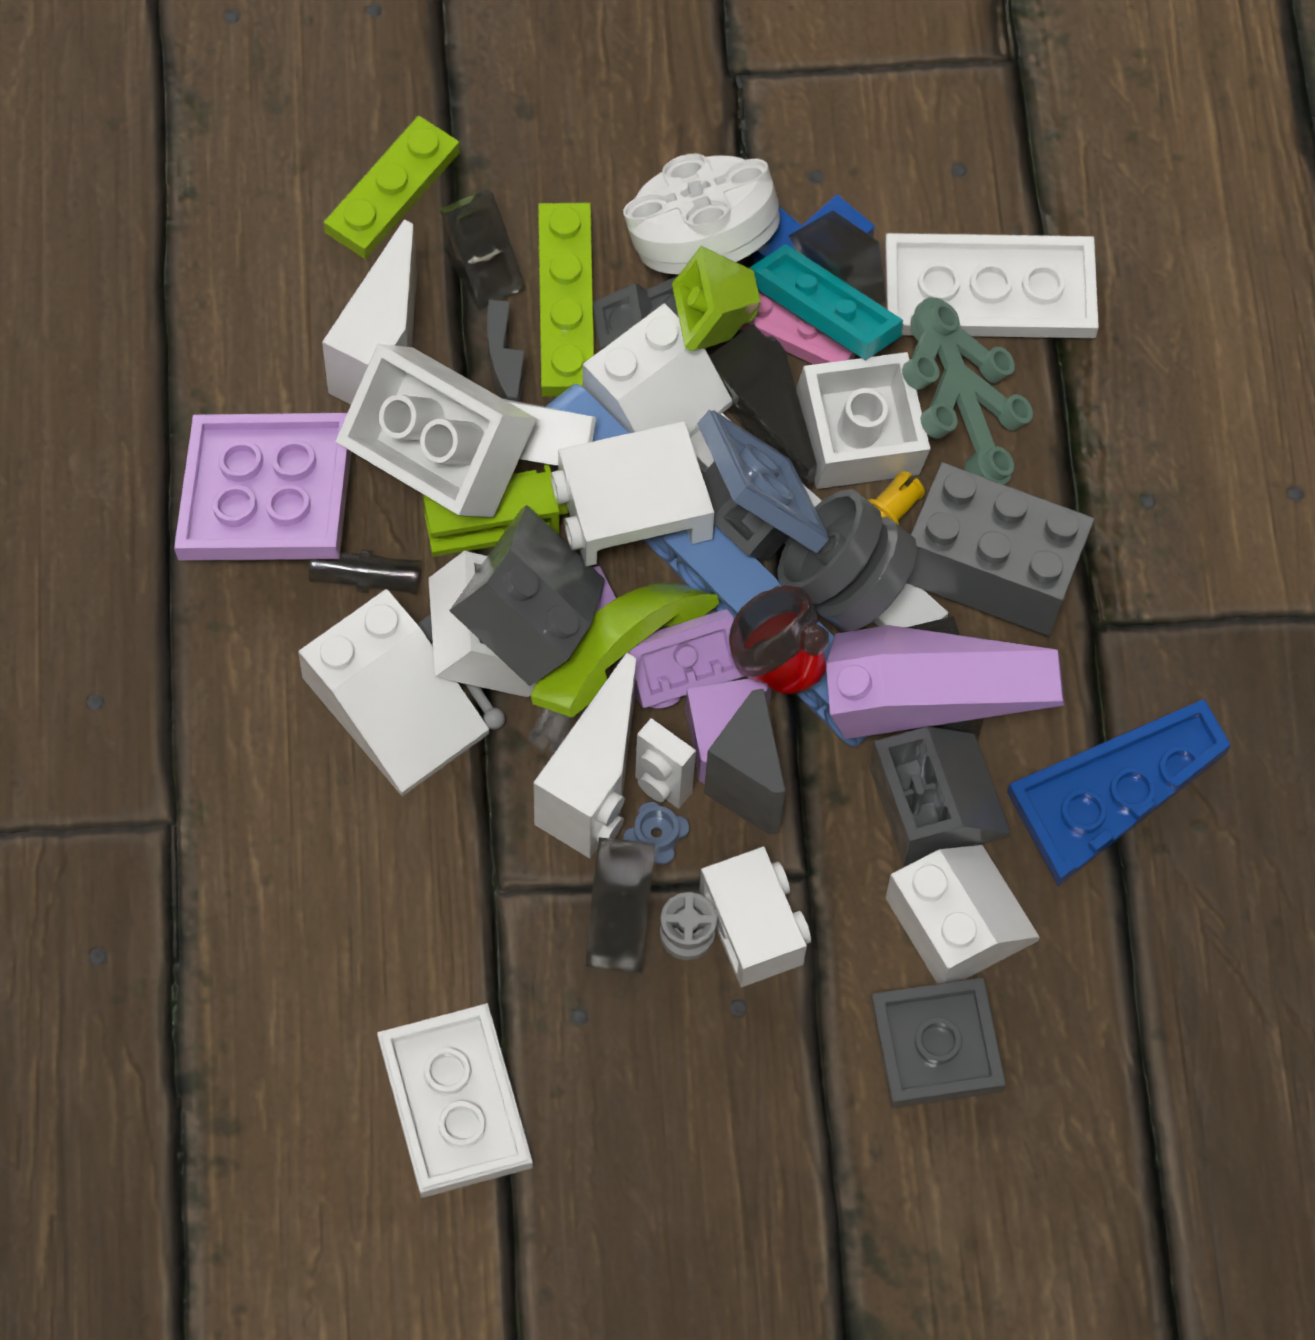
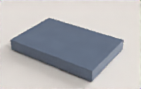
[697,410,829,553]

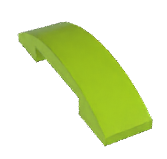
[530,582,719,717]

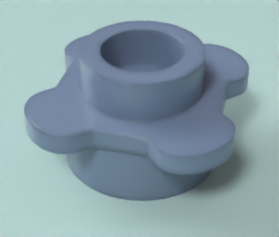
[624,802,689,865]

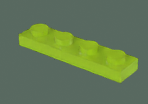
[538,203,594,397]

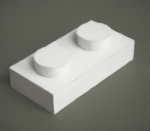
[635,718,696,809]

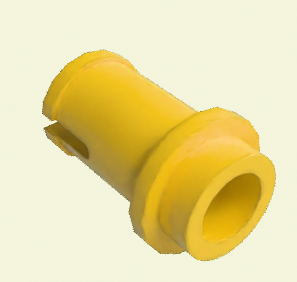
[868,471,925,525]

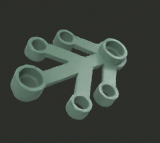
[902,297,1033,485]

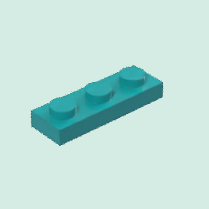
[750,244,903,360]

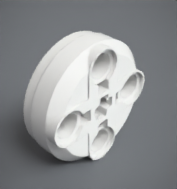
[623,154,780,274]

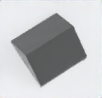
[704,689,785,835]

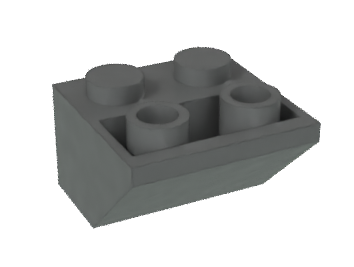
[869,726,1010,866]

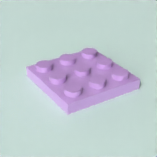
[174,413,352,560]

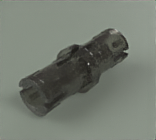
[309,549,422,595]

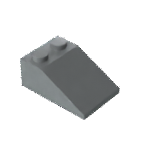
[449,505,605,686]

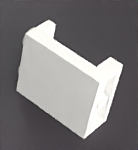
[550,421,714,566]

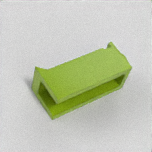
[421,464,568,557]

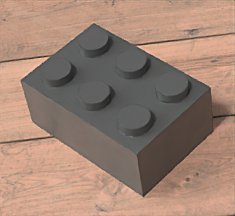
[906,462,1094,636]

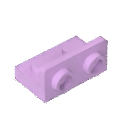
[628,609,745,708]

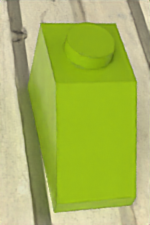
[672,246,761,351]

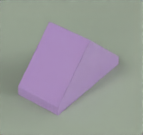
[685,679,772,784]

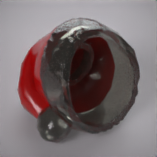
[729,585,829,694]

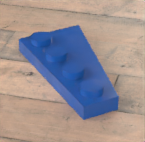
[1007,699,1231,886]

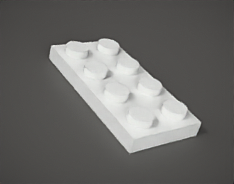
[884,233,1098,338]

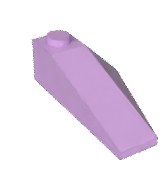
[826,625,1065,739]

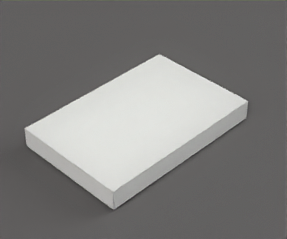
[377,1003,533,1198]

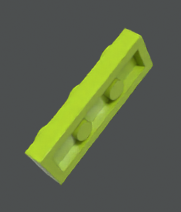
[323,115,460,260]

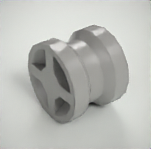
[660,892,717,960]

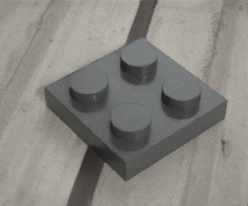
[870,977,1006,1109]

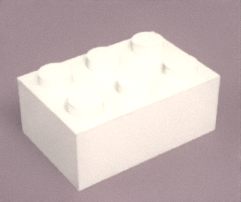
[335,343,537,517]

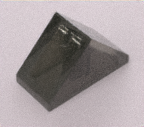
[789,210,885,304]

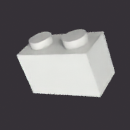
[699,846,811,987]

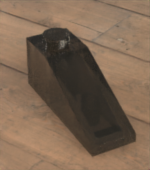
[709,324,817,491]

